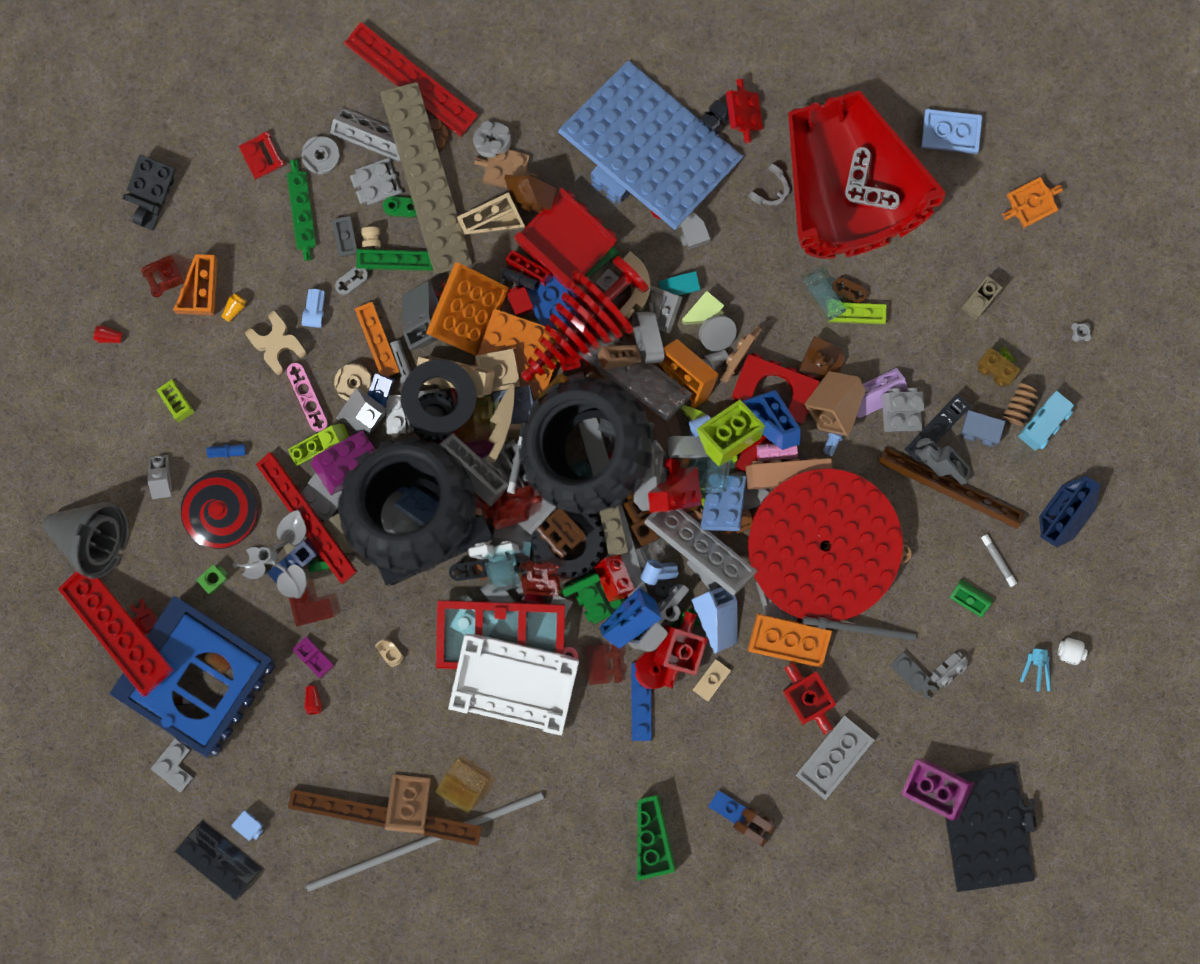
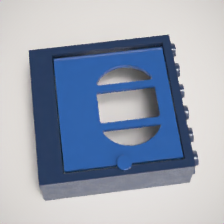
[109,596,276,758]

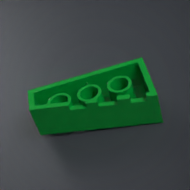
[637,794,677,881]

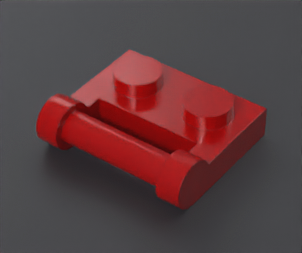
[239,131,286,180]

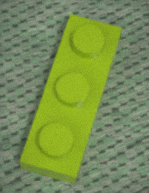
[828,302,886,325]

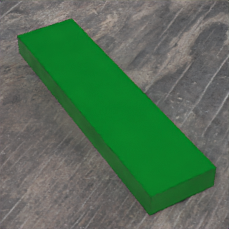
[356,249,433,271]

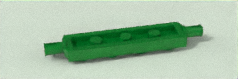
[286,160,316,261]

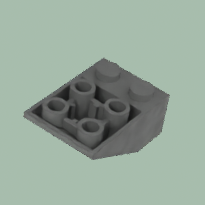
[402,280,439,350]

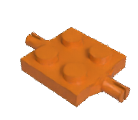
[1002,177,1063,228]

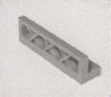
[330,107,400,162]

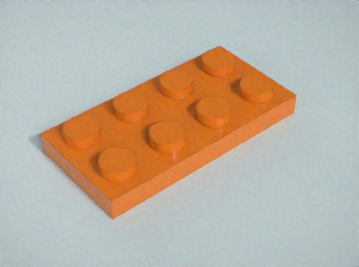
[747,613,832,668]

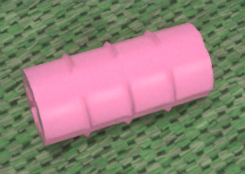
[757,444,798,462]

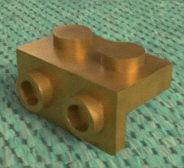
[976,348,1020,388]

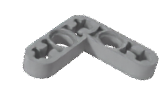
[845,147,900,210]

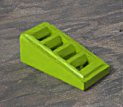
[157,379,195,422]

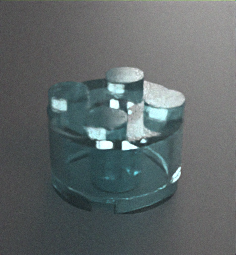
[484,551,520,593]

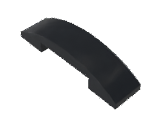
[904,394,971,462]

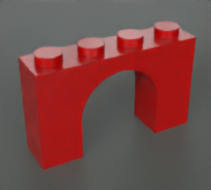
[731,353,819,426]

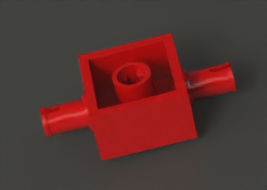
[653,611,708,689]
[782,662,836,735]

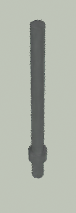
[802,616,916,641]

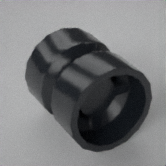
[698,100,730,136]

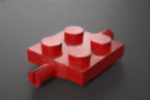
[726,79,763,144]

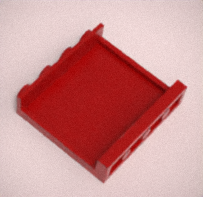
[514,188,617,290]

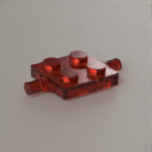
[484,485,543,530]

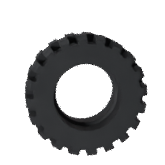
[531,507,605,579]

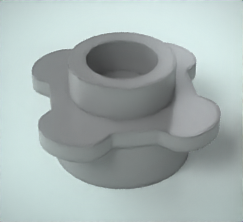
[1071,322,1091,342]

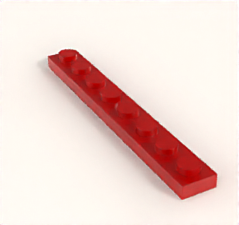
[256,452,358,584]

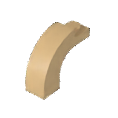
[616,251,650,319]

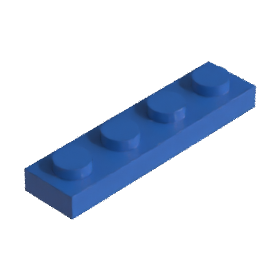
[631,663,651,741]

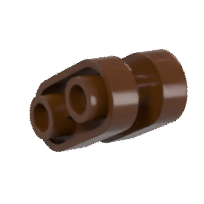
[733,806,775,847]

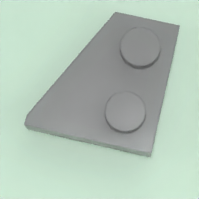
[649,285,682,333]

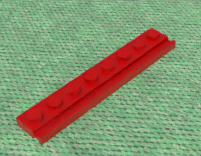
[344,22,478,137]

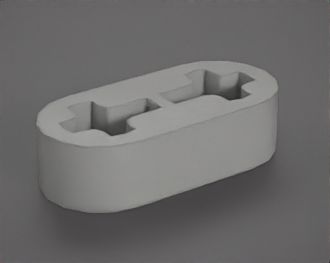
[335,267,368,296]

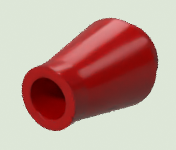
[93,325,122,344]
[304,685,323,715]

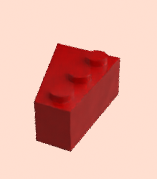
[648,467,702,513]

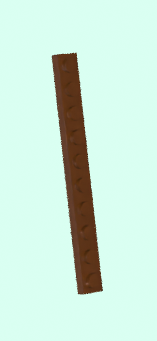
[288,789,482,846]

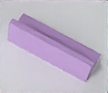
[857,368,908,418]

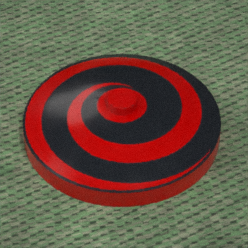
[180,473,258,549]

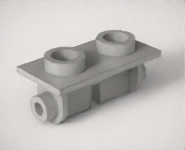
[930,652,969,688]

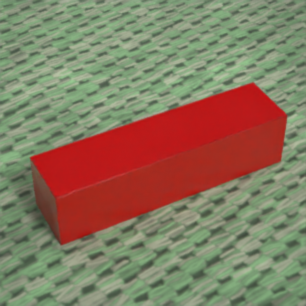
[505,250,552,286]

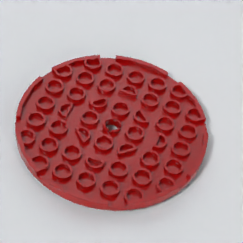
[748,468,903,621]

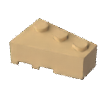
[457,192,525,235]

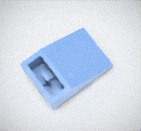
[692,587,738,653]

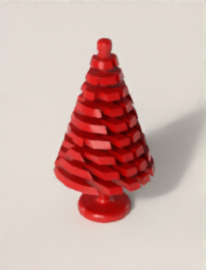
[521,256,649,382]

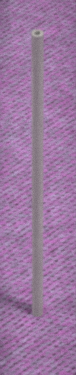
[306,792,544,892]

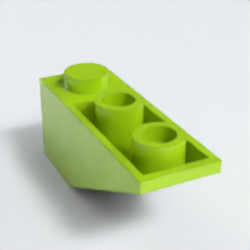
[288,423,349,466]

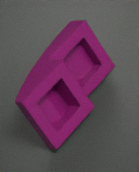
[292,637,334,679]

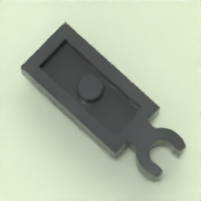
[889,652,938,700]

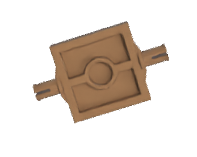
[474,150,538,190]
[720,326,762,384]

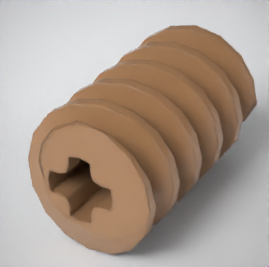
[1003,383,1039,426]

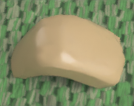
[375,639,404,667]

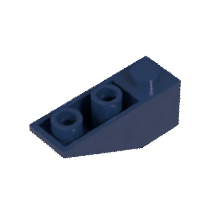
[267,537,318,584]

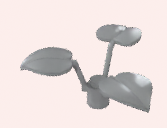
[232,510,307,598]

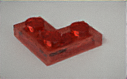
[289,586,334,627]

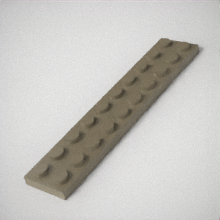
[380,83,472,275]

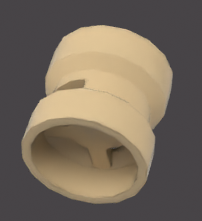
[361,227,381,249]

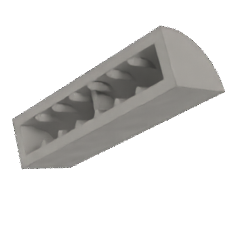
[440,433,509,507]

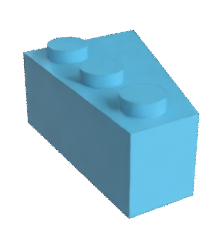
[1018,391,1074,451]

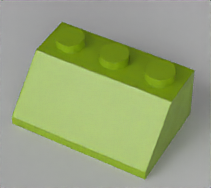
[697,400,765,467]

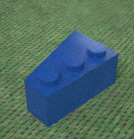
[600,587,662,649]

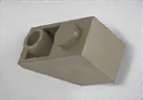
[961,276,1002,320]

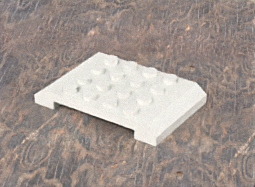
[448,634,579,736]

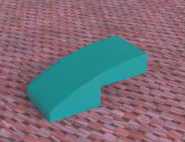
[659,272,700,296]

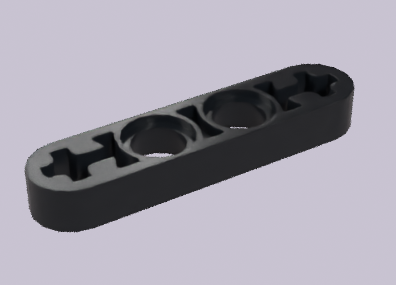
[449,556,524,581]

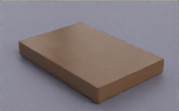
[385,774,431,834]

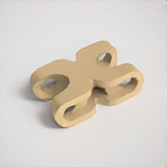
[245,311,306,375]

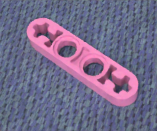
[287,363,328,432]

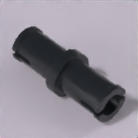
[502,266,540,291]

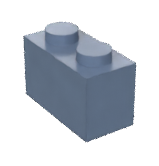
[960,410,1005,447]

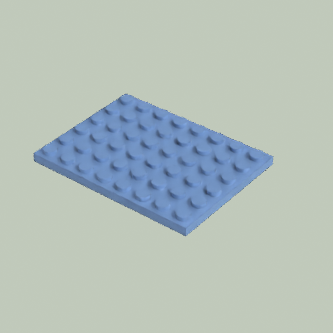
[558,60,744,230]

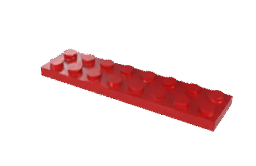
[58,571,173,697]

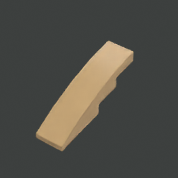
[486,383,515,464]

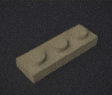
[599,506,628,557]

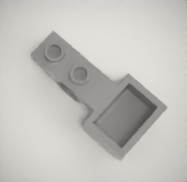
[628,584,689,651]

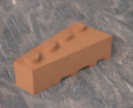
[746,458,832,490]

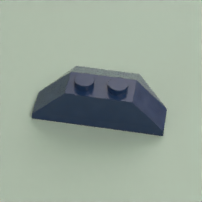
[1039,476,1101,547]

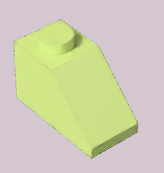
[682,291,724,325]

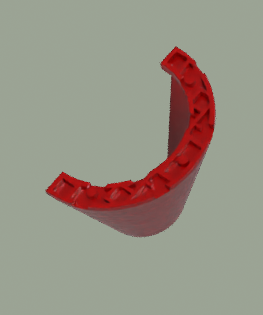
[788,90,945,259]

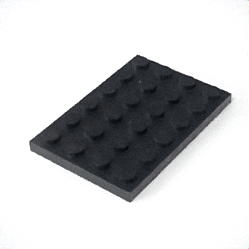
[945,765,1034,892]

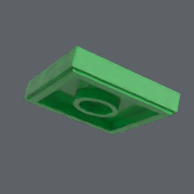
[560,571,601,597]

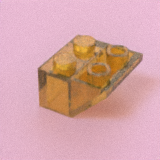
[455,396,494,442]
[435,759,490,813]

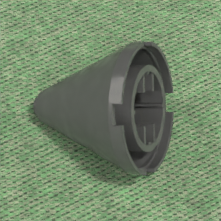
[43,502,128,579]

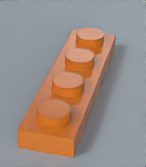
[354,302,400,377]

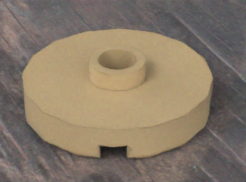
[334,363,373,401]

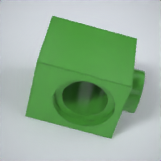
[196,564,228,595]

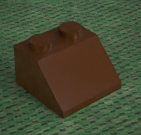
[504,175,557,212]

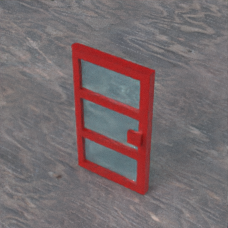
[435,599,565,669]

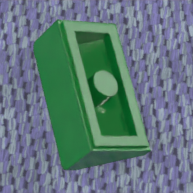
[949,579,993,618]

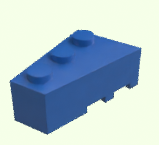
[742,390,800,450]

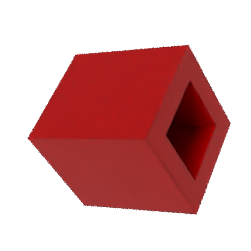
[507,286,534,317]

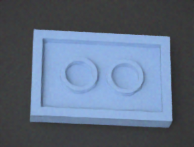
[921,109,982,154]

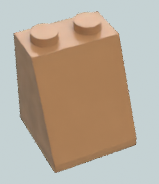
[805,371,865,436]

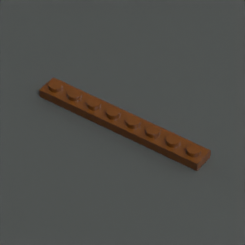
[878,447,1024,529]

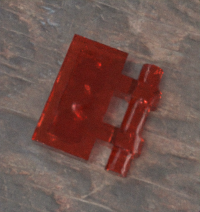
[520,561,562,597]
[586,644,623,685]

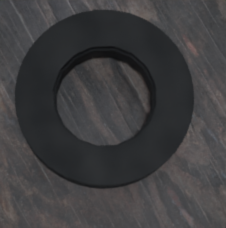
[401,359,476,435]

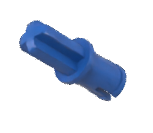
[206,443,245,459]

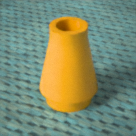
[221,293,247,322]

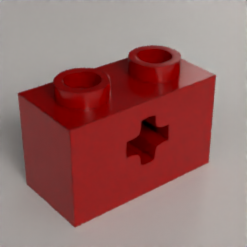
[594,555,635,602]

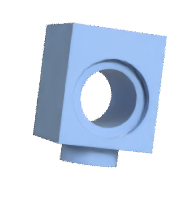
[231,810,264,841]

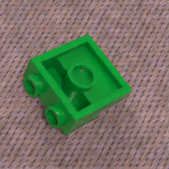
[575,581,625,625]

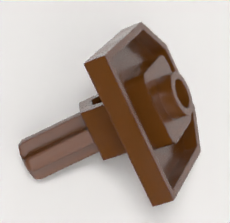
[798,336,845,381]

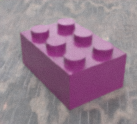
[311,430,375,496]
[901,758,974,821]

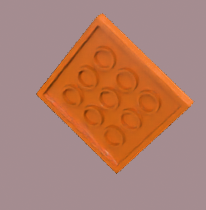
[426,262,509,356]
[474,309,562,402]

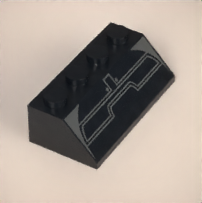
[175,820,262,901]

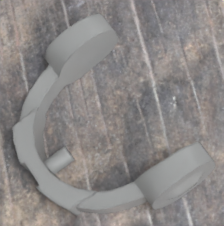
[748,164,789,206]

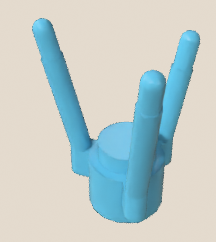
[1020,649,1051,692]

